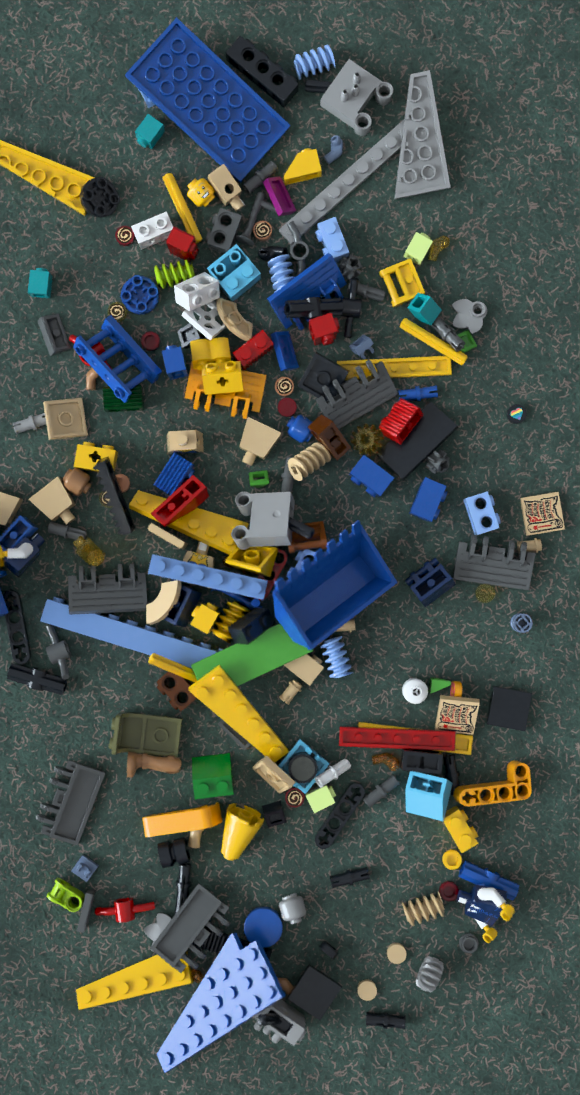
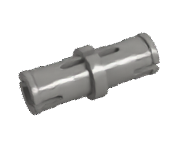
[13,413,46,434]

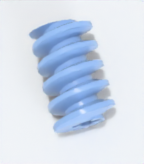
[294,45,335,80]
[267,254,295,293]
[320,636,353,678]

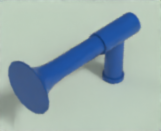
[210,588,262,610]

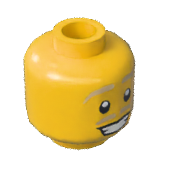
[187,178,215,207]

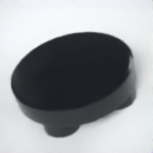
[80,177,120,218]

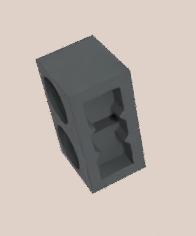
[205,208,242,254]

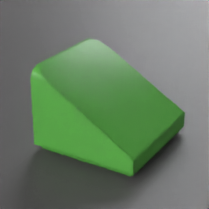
[458,330,477,353]
[428,677,451,694]

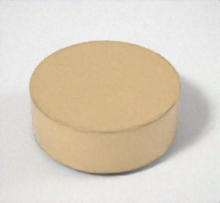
[387,943,407,964]
[357,979,377,1001]

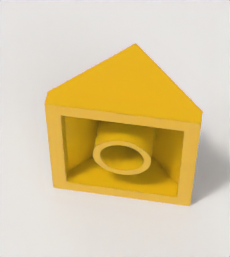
[225,546,278,577]

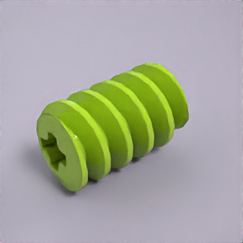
[154,259,195,289]

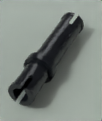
[175,863,192,914]

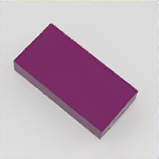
[263,176,296,216]

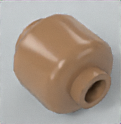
[62,468,92,496]

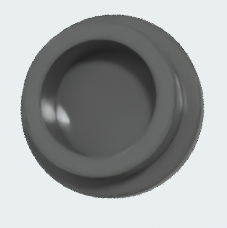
[459,933,479,953]

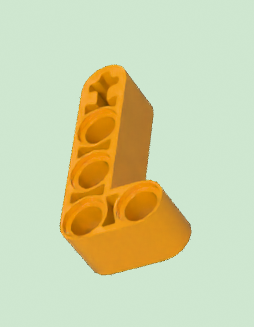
[453,760,532,807]
[142,802,223,837]

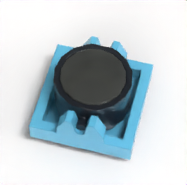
[278,739,330,794]

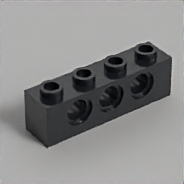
[226,36,299,108]

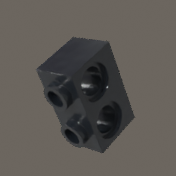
[400,749,443,774]

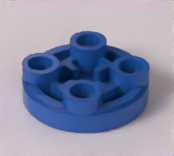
[120,275,159,315]
[244,907,283,948]

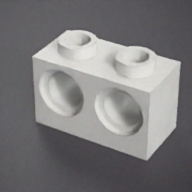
[131,211,173,250]
[174,272,220,311]

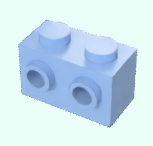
[315,217,349,263]

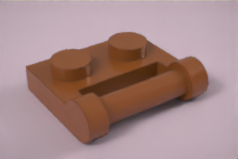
[288,521,327,554]

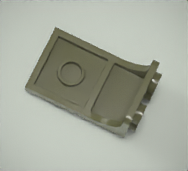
[109,711,183,757]

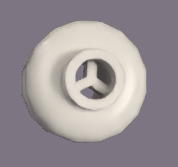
[402,678,428,704]

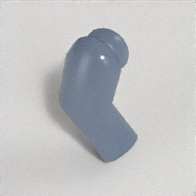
[323,135,343,165]

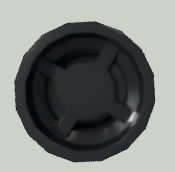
[158,837,190,868]

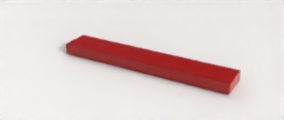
[339,726,456,751]

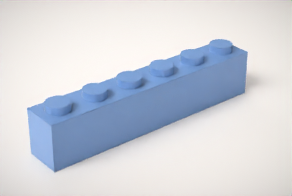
[148,554,268,600]

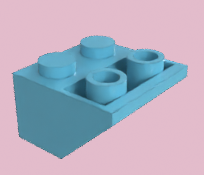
[207,244,261,302]
[405,771,453,822]

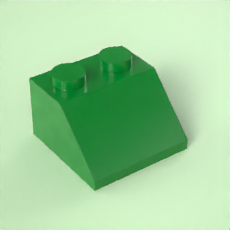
[192,753,234,799]

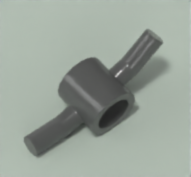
[287,221,309,276]
[46,625,72,679]

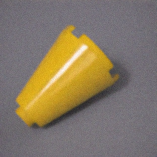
[221,803,264,861]

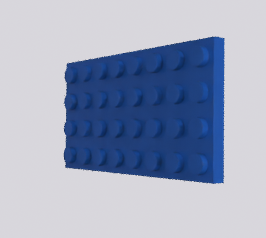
[125,17,290,183]

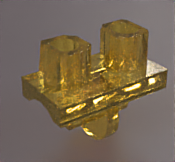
[73,536,105,566]

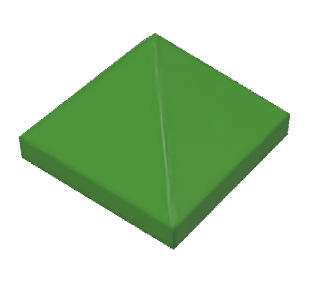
[249,470,269,488]

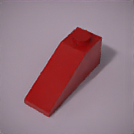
[151,475,209,527]

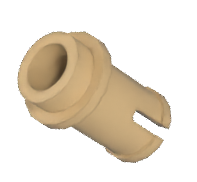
[517,538,542,554]
[334,619,356,633]
[279,679,302,705]
[188,829,204,848]

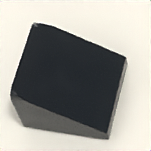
[262,800,287,828]

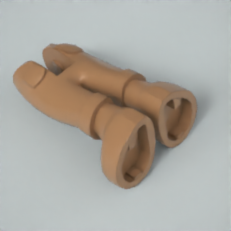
[127,752,182,778]

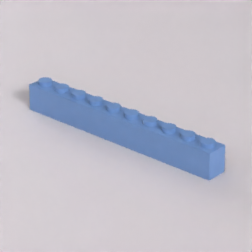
[40,596,223,668]

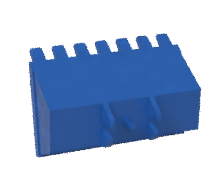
[272,520,398,650]

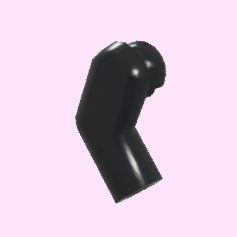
[258,246,288,261]

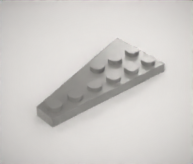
[394,70,451,200]

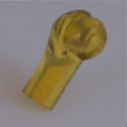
[428,236,450,261]

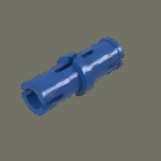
[398,385,438,401]

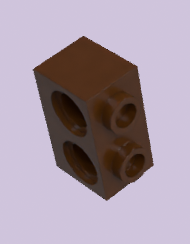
[308,414,351,461]
[156,672,196,711]

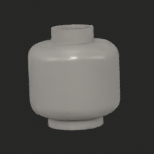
[279,893,306,924]

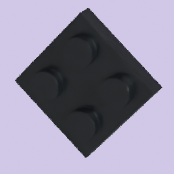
[298,352,349,401]

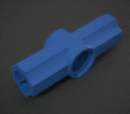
[459,861,519,901]

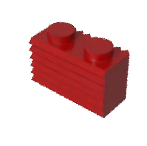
[166,227,199,262]
[233,330,273,370]
[379,398,423,445]

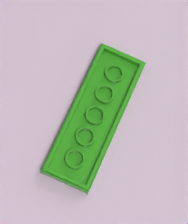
[191,623,313,686]

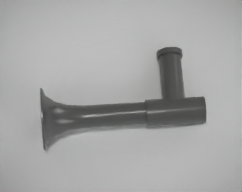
[235,192,277,246]

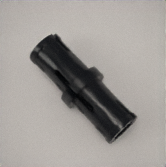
[443,754,460,795]
[330,867,370,889]
[366,1012,406,1029]

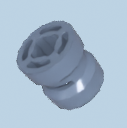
[510,613,533,633]

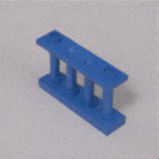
[73,315,162,403]

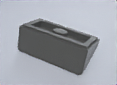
[38,313,71,356]

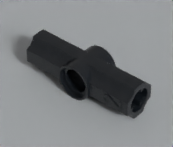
[284,297,344,319]
[7,663,68,695]

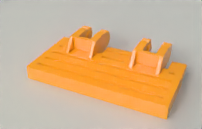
[185,362,267,419]

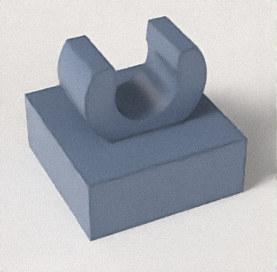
[349,335,374,360]
[72,854,99,882]

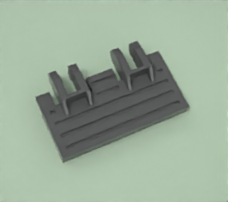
[315,359,398,429]
[453,534,536,590]
[68,563,147,615]
[35,760,105,845]
[150,883,231,973]

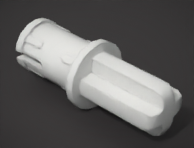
[315,759,351,788]

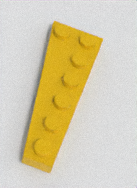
[0,140,94,216]
[129,490,249,555]
[188,665,289,763]
[76,951,193,1010]

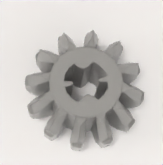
[416,956,444,992]

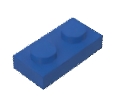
[270,331,299,371]

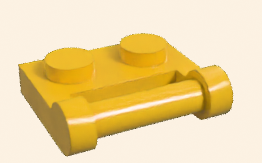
[379,258,425,308]

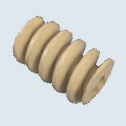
[288,442,331,481]
[402,891,445,926]

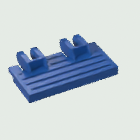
[267,252,347,330]

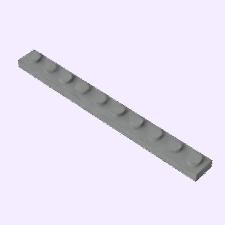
[279,120,404,245]

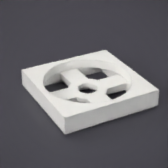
[181,301,226,341]

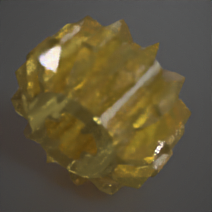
[351,423,384,456]

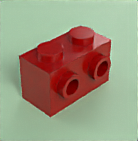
[309,313,340,346]

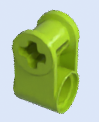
[47,878,85,912]

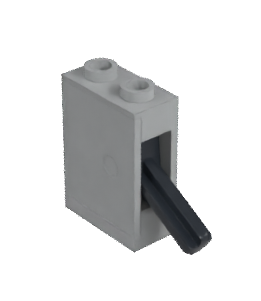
[253,999,306,1046]

